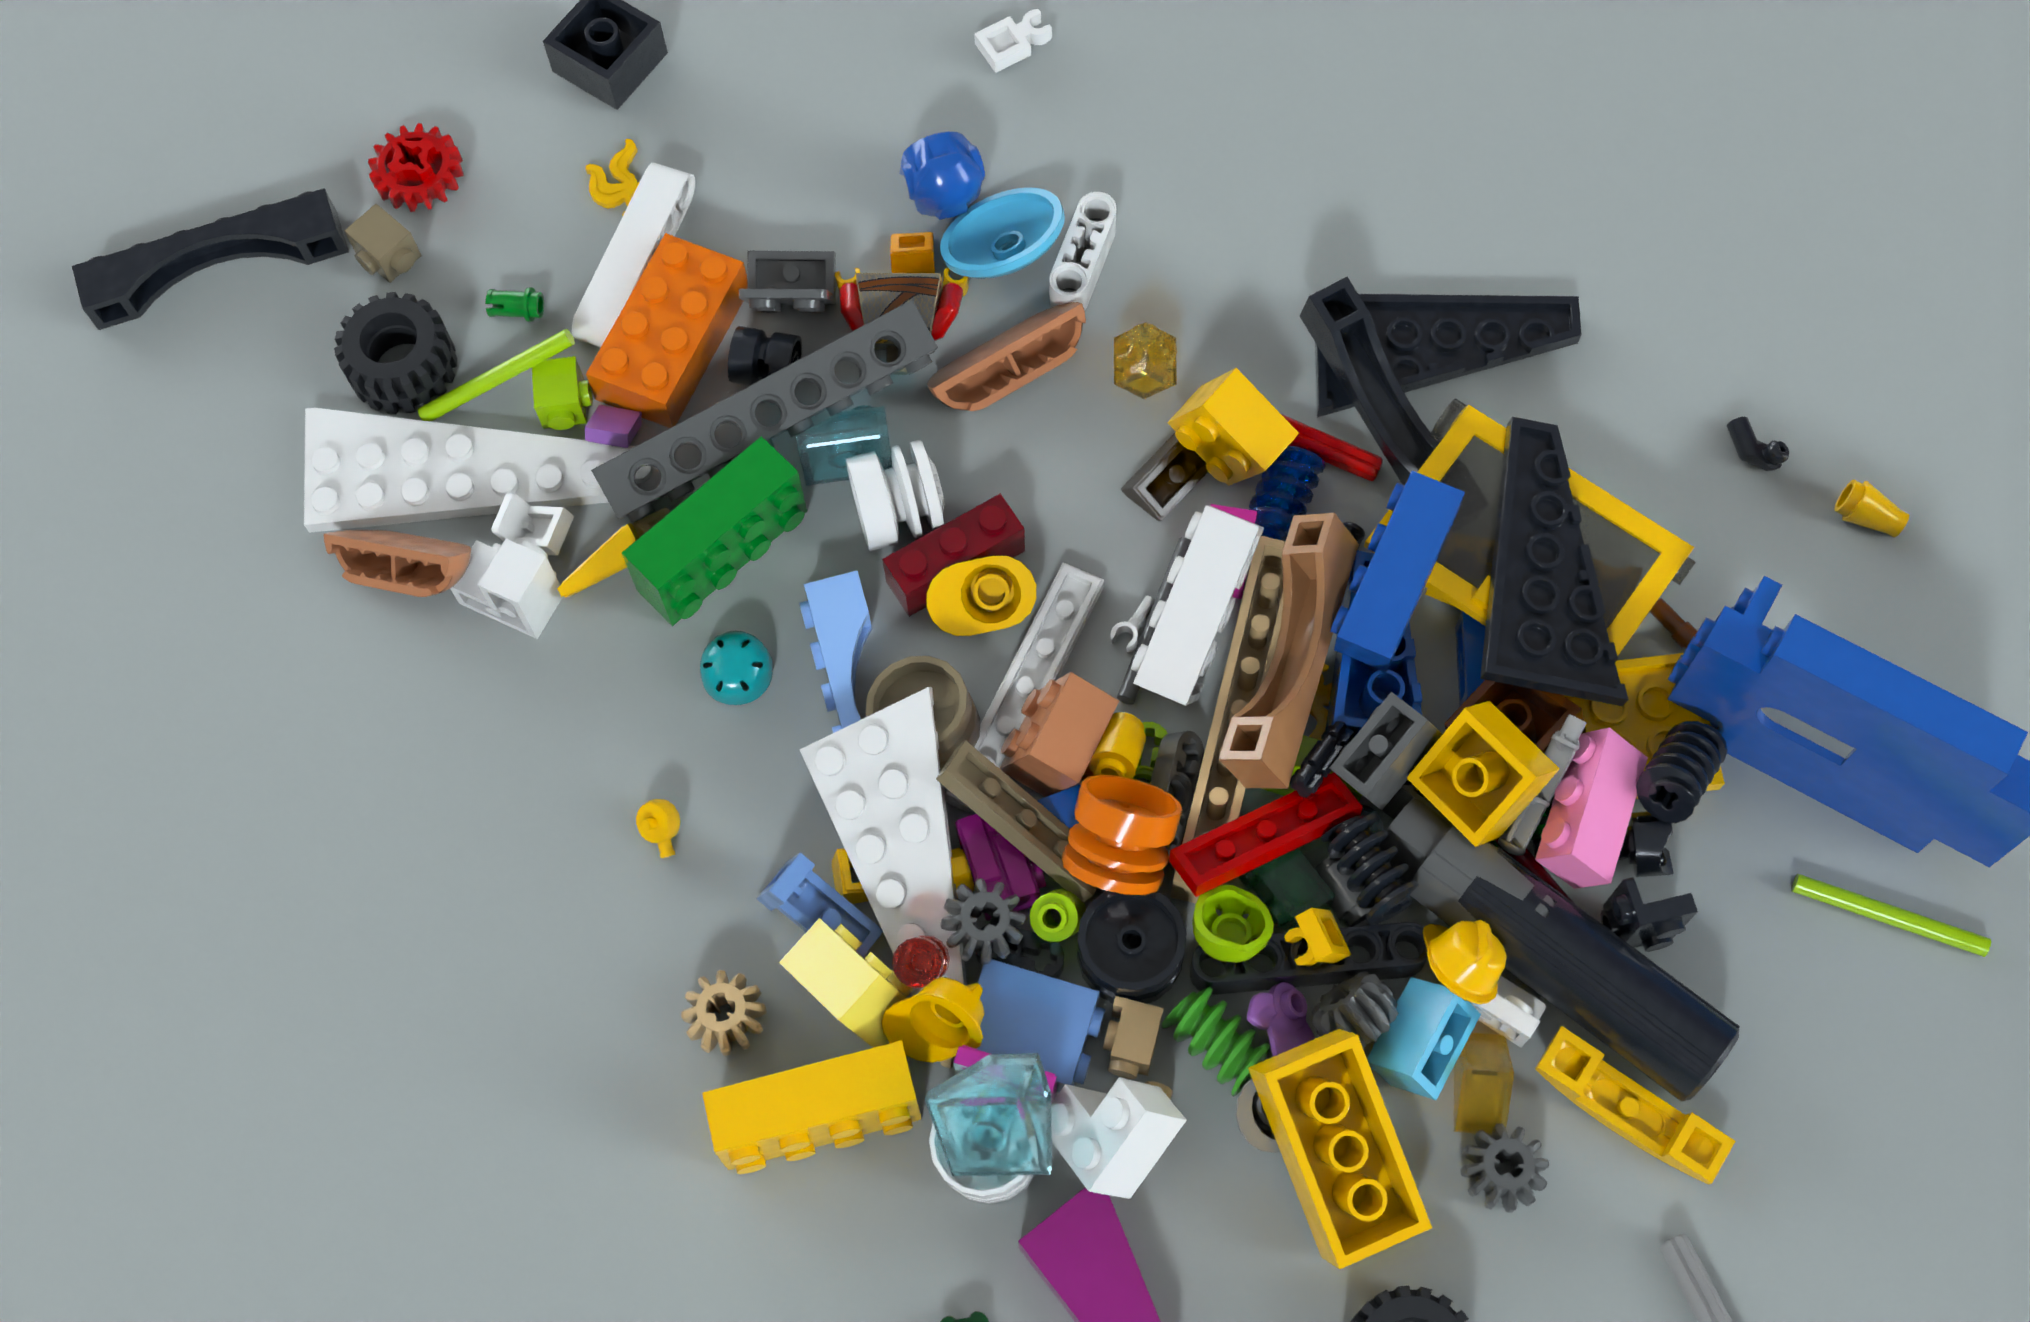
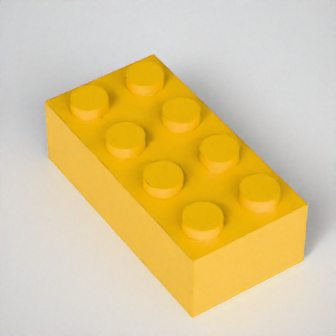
[1248,1029,1432,1269]
[702,1040,922,1174]

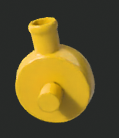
[636,799,680,859]

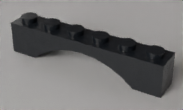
[72,188,349,330]
[1300,276,1489,536]

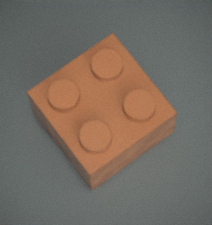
[999,672,1119,797]

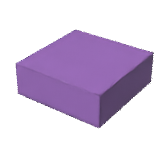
[585,405,642,448]

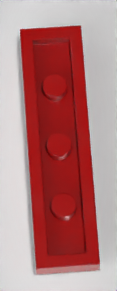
[1169,772,1362,897]

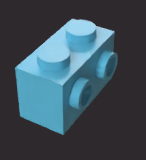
[1367,977,1481,1100]

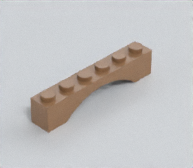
[1219,513,1359,789]

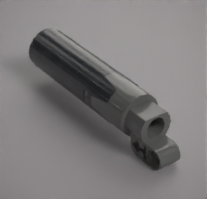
[1379,779,1740,1101]

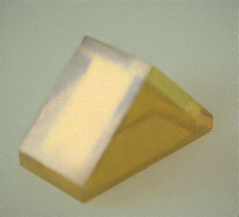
[1454,1033,1514,1134]

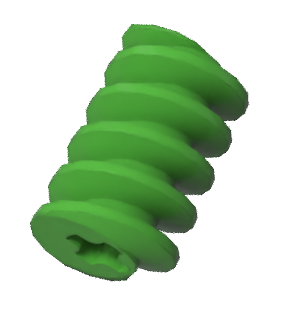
[1161,986,1271,1096]

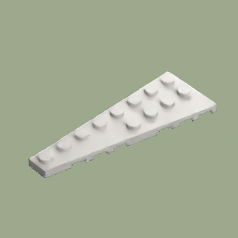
[304,408,665,533]

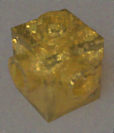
[1114,322,1177,399]

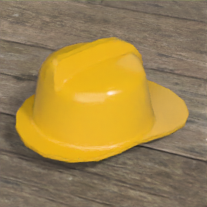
[926,556,1036,636]
[1423,920,1507,1004]
[881,978,984,1063]

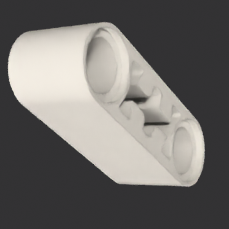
[1049,192,1117,311]

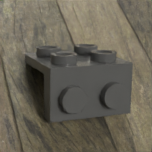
[739,250,836,313]

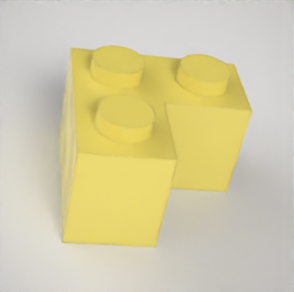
[779,918,914,1048]

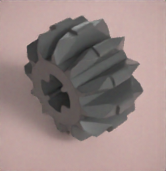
[940,878,1026,964]
[1311,971,1399,1049]
[1460,1123,1549,1213]

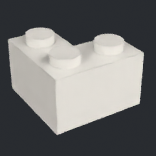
[450,539,563,639]
[1038,1077,1187,1199]

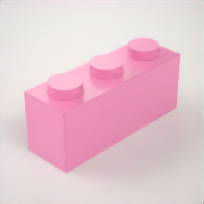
[1535,728,1648,889]

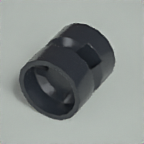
[727,326,802,386]

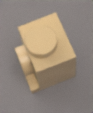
[1103,996,1164,1079]

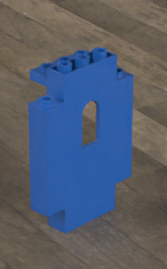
[1667,576,2030,868]

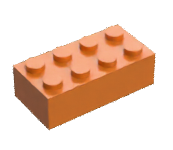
[586,233,748,428]

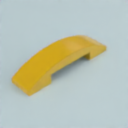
[1535,1026,1736,1185]

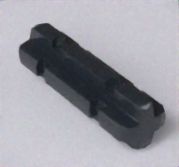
[1290,721,1354,798]

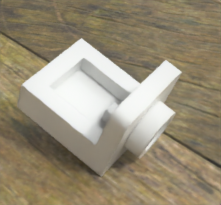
[491,493,574,556]

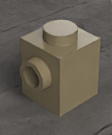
[344,204,422,283]

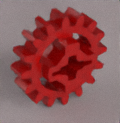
[368,123,464,212]

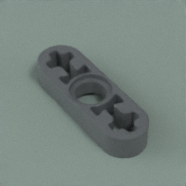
[1150,731,1204,858]

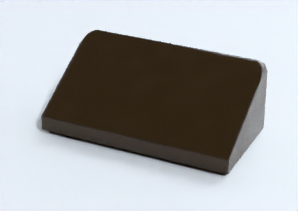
[1121,433,1208,521]

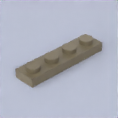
[936,740,1097,903]

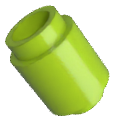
[1030,888,1086,942]

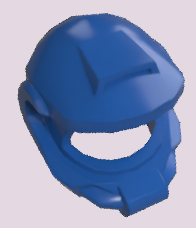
[899,131,985,220]

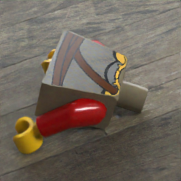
[835,268,969,375]

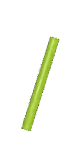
[418,329,575,421]
[1791,874,1991,957]

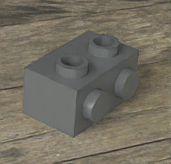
[1330,692,1443,810]

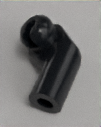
[1727,417,1789,471]

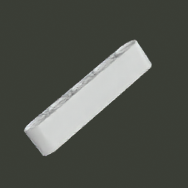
[572,163,696,347]

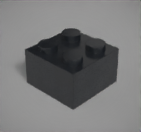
[543,0,668,110]

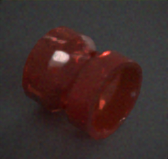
[892,935,950,988]

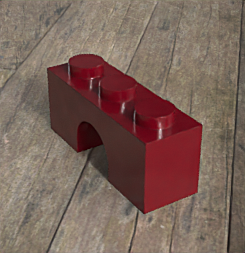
[882,493,1025,617]

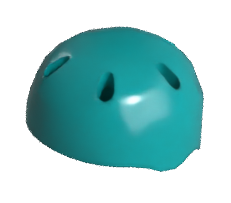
[700,630,773,705]

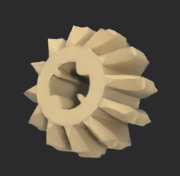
[681,970,767,1056]

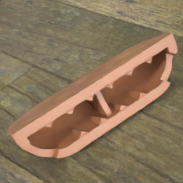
[927,302,1086,411]
[323,530,471,597]

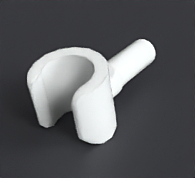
[1111,595,1155,652]

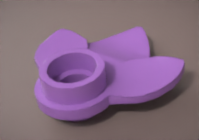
[1247,982,1315,1057]

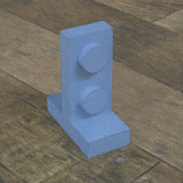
[756,852,883,957]

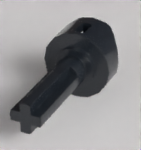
[1533,811,1674,877]

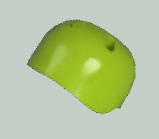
[1192,885,1273,963]

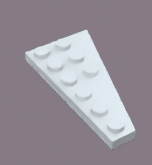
[800,687,967,996]

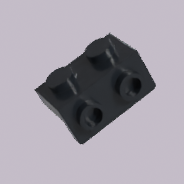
[1600,877,1698,952]

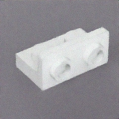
[1441,976,1546,1047]

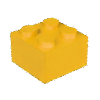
[1167,368,1299,486]
[1407,701,1560,847]

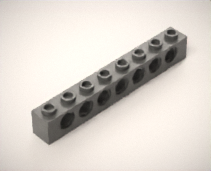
[591,300,938,523]

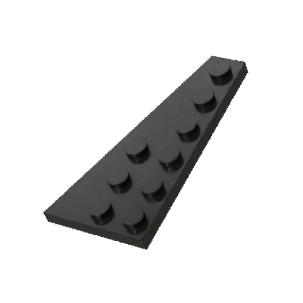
[1315,294,1582,417]
[1480,416,1629,706]

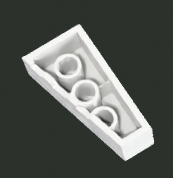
[1131,505,1264,706]

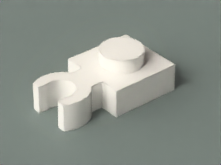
[974,9,1052,73]

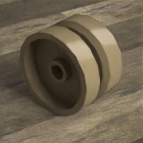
[865,656,980,771]

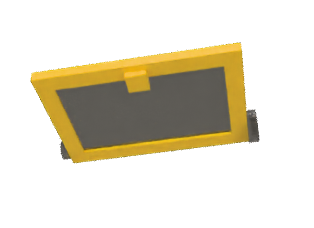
[1364,398,1696,656]

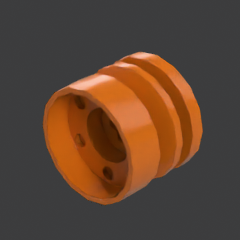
[1062,775,1182,895]

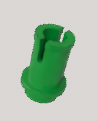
[486,287,544,322]

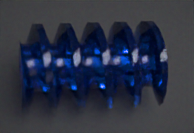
[1249,446,1326,541]

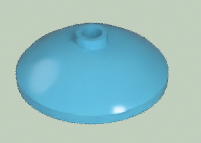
[940,187,1065,279]

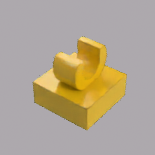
[1284,908,1351,966]

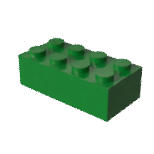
[621,436,808,626]

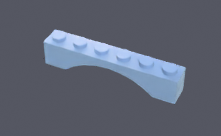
[799,571,872,733]

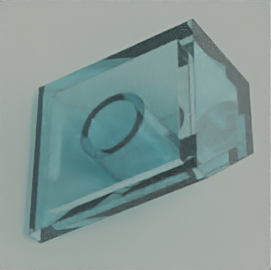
[796,405,892,486]
[925,1053,1052,1176]

